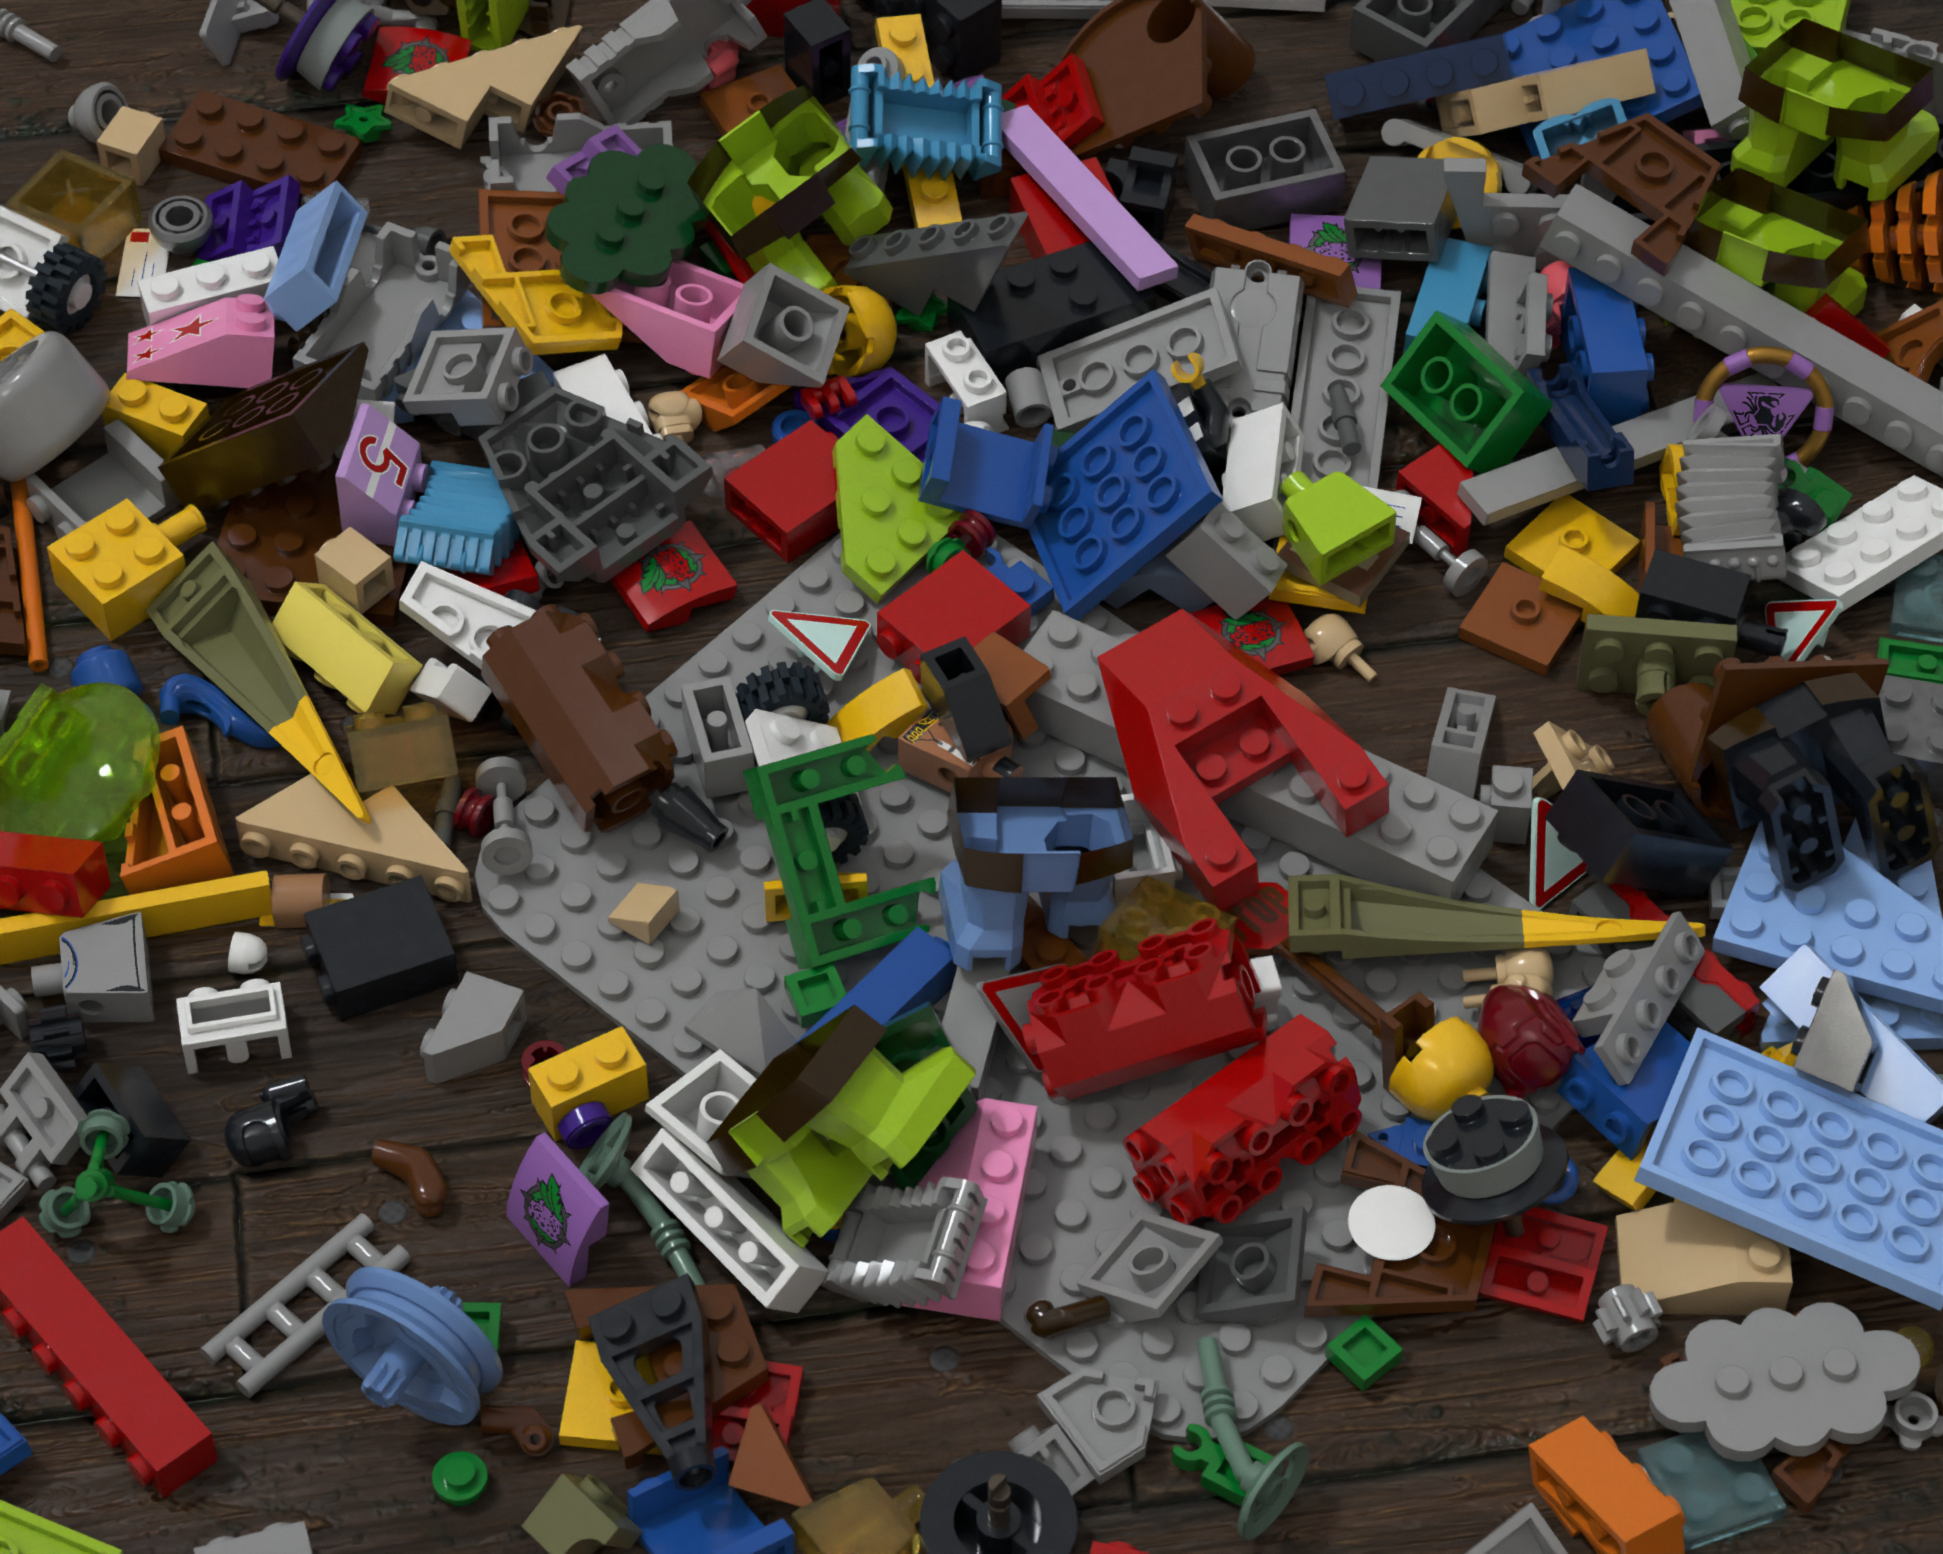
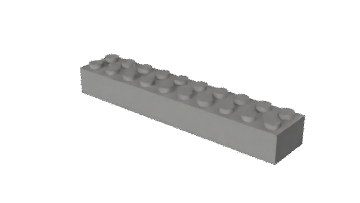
[1023,610,1499,900]

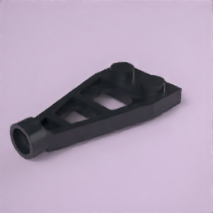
[588,1273,718,1491]

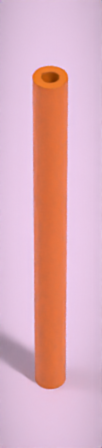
[10,478,49,672]

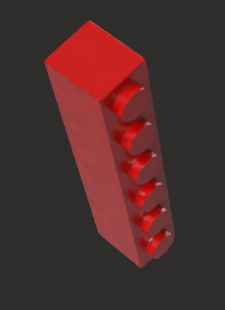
[0,1216,218,1498]

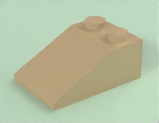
[1615,1201,1793,1315]

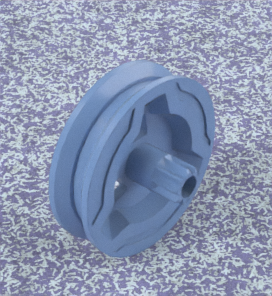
[322,1267,503,1425]

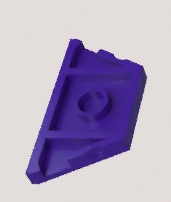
[793,367,939,464]

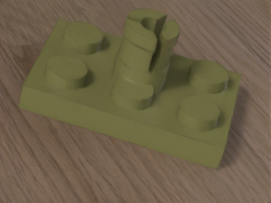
[1576,614,1737,716]

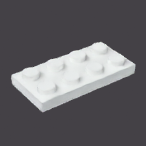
[1778,475,1943,613]

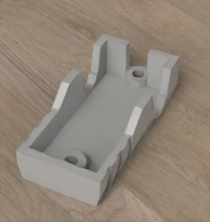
[566,0,767,126]
[480,113,673,192]
[292,221,470,401]
[1209,260,1305,447]

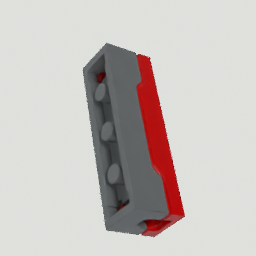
[1569,882,1761,1043]

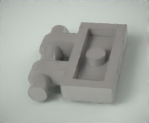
[0,1052,88,1192]

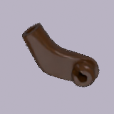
[372,1139,448,1218]

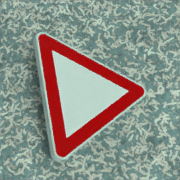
[1765,599,1843,662]
[768,610,871,681]
[1529,797,1587,909]

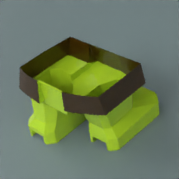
[1730,18,1940,201]
[687,85,893,291]
[1659,168,1868,339]
[707,1004,976,1249]

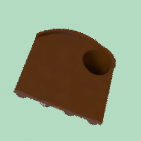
[1062,0,1255,161]
[1646,653,1889,826]

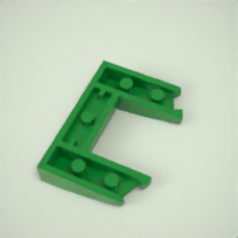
[743,734,936,970]

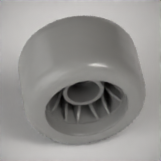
[0,331,110,482]

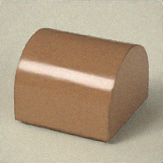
[271,873,331,929]

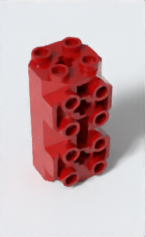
[1022,918,1268,1100]
[1123,1013,1362,1225]

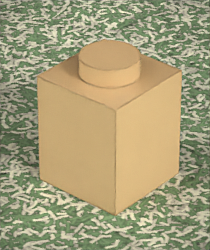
[96,106,166,186]
[314,527,395,615]

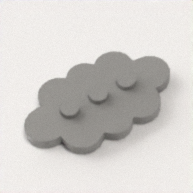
[1649,1302,1921,1462]

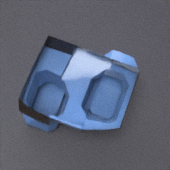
[938,777,1134,971]

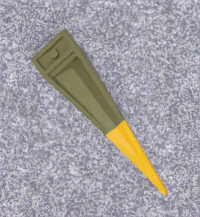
[145,541,371,824]
[1288,874,1706,959]

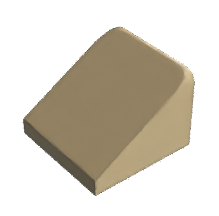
[608,883,680,945]

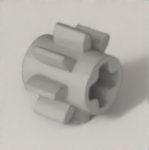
[1593,1284,1664,1352]

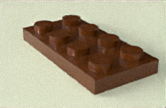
[159,89,364,206]

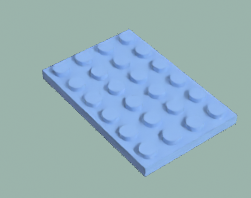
[1634,1027,1943,1311]

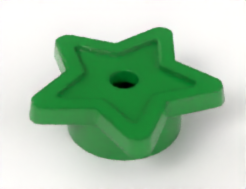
[334,104,393,143]
[895,292,947,331]

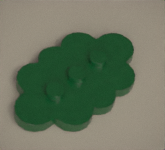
[545,144,709,294]

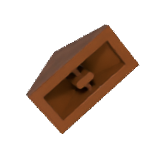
[728,1403,818,1510]

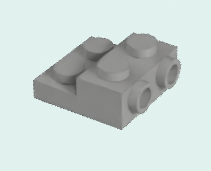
[402,327,533,426]

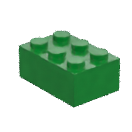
[1380,310,1554,474]

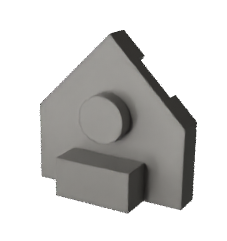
[1037,1367,1159,1485]

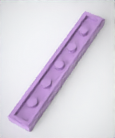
[1002,105,1179,291]

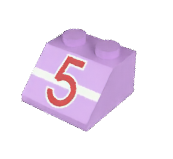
[335,403,429,547]

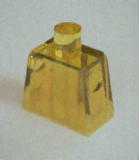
[791,1478,925,1554]

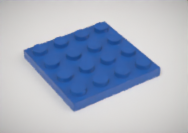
[1505,0,1704,160]
[1029,369,1223,621]

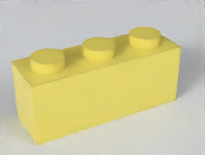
[272,582,423,717]

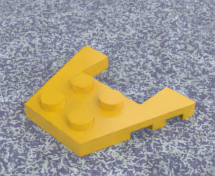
[449,235,623,355]

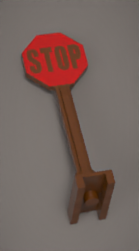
[1208,882,1435,1100]

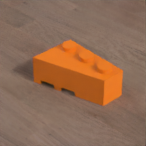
[120,725,234,895]
[1528,1416,1686,1554]

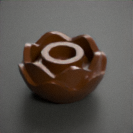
[532,91,589,139]

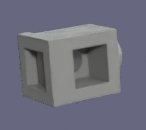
[1477,765,1533,844]

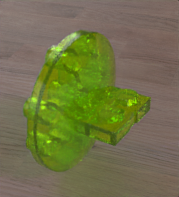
[0,682,160,842]

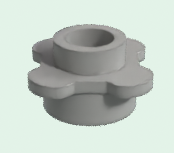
[1883,1391,1943,1451]

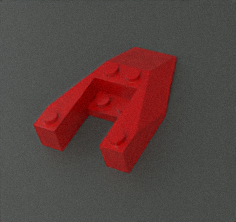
[1097,609,1389,914]

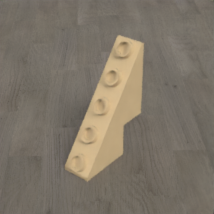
[384,25,582,150]
[1435,48,1656,137]
[235,774,472,903]

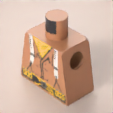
[898,706,1024,793]

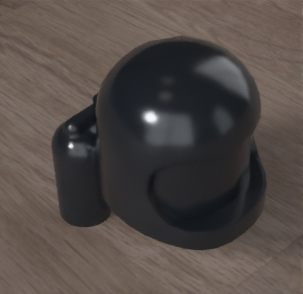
[224,1074,319,1168]

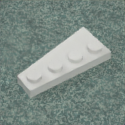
[399,561,601,670]

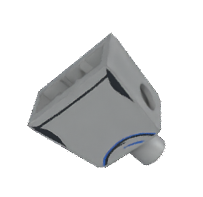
[31,912,155,1022]

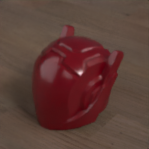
[1477,984,1586,1100]

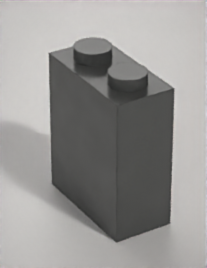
[1344,156,1457,262]

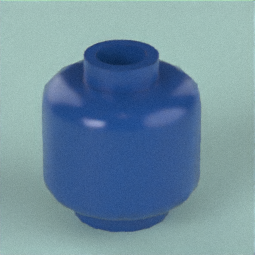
[70,645,144,722]

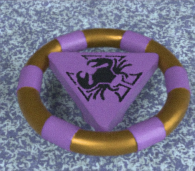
[1693,346,1835,472]

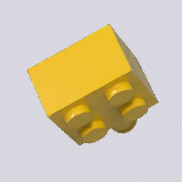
[47,498,207,641]

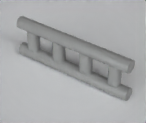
[199,1213,411,1398]

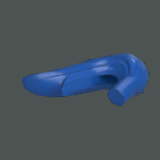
[159,673,281,749]

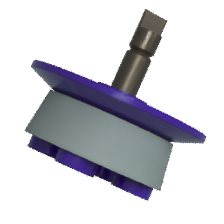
[253,0,380,92]

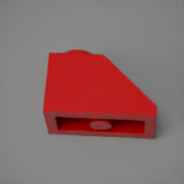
[1396,444,1473,557]

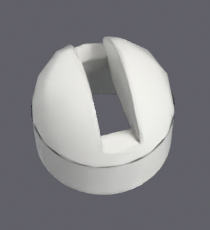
[228,932,267,975]

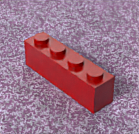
[0,831,111,918]

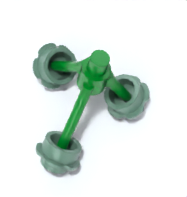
[39,1109,195,1238]

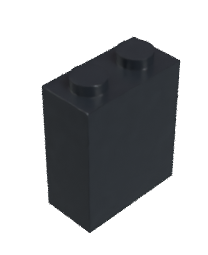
[300,875,459,1022]

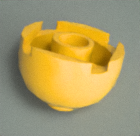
[822,285,897,378]
[1388,1017,1494,1122]

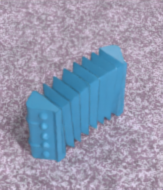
[848,63,1004,181]
[393,460,521,576]

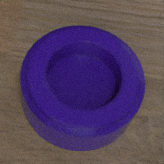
[558,1102,613,1149]

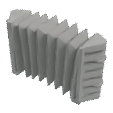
[1675,434,1787,583]
[822,1177,988,1308]

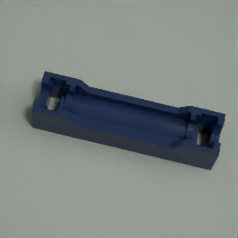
[1527,362,1634,491]

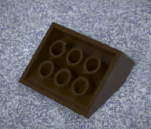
[158,342,369,512]

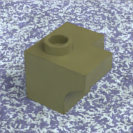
[522,1473,643,1554]

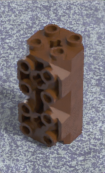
[481,604,678,832]

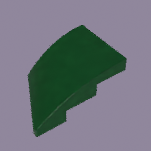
[875,1001,978,1191]

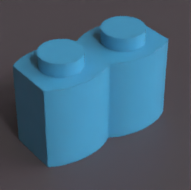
[1532,98,1627,159]

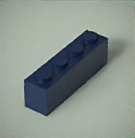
[1324,32,1514,120]

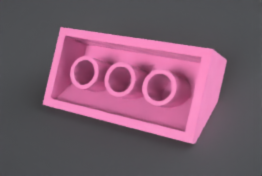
[902,1098,1038,1321]

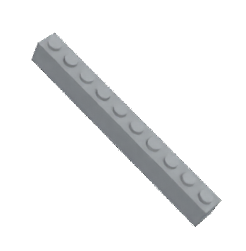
[1539,183,1943,477]

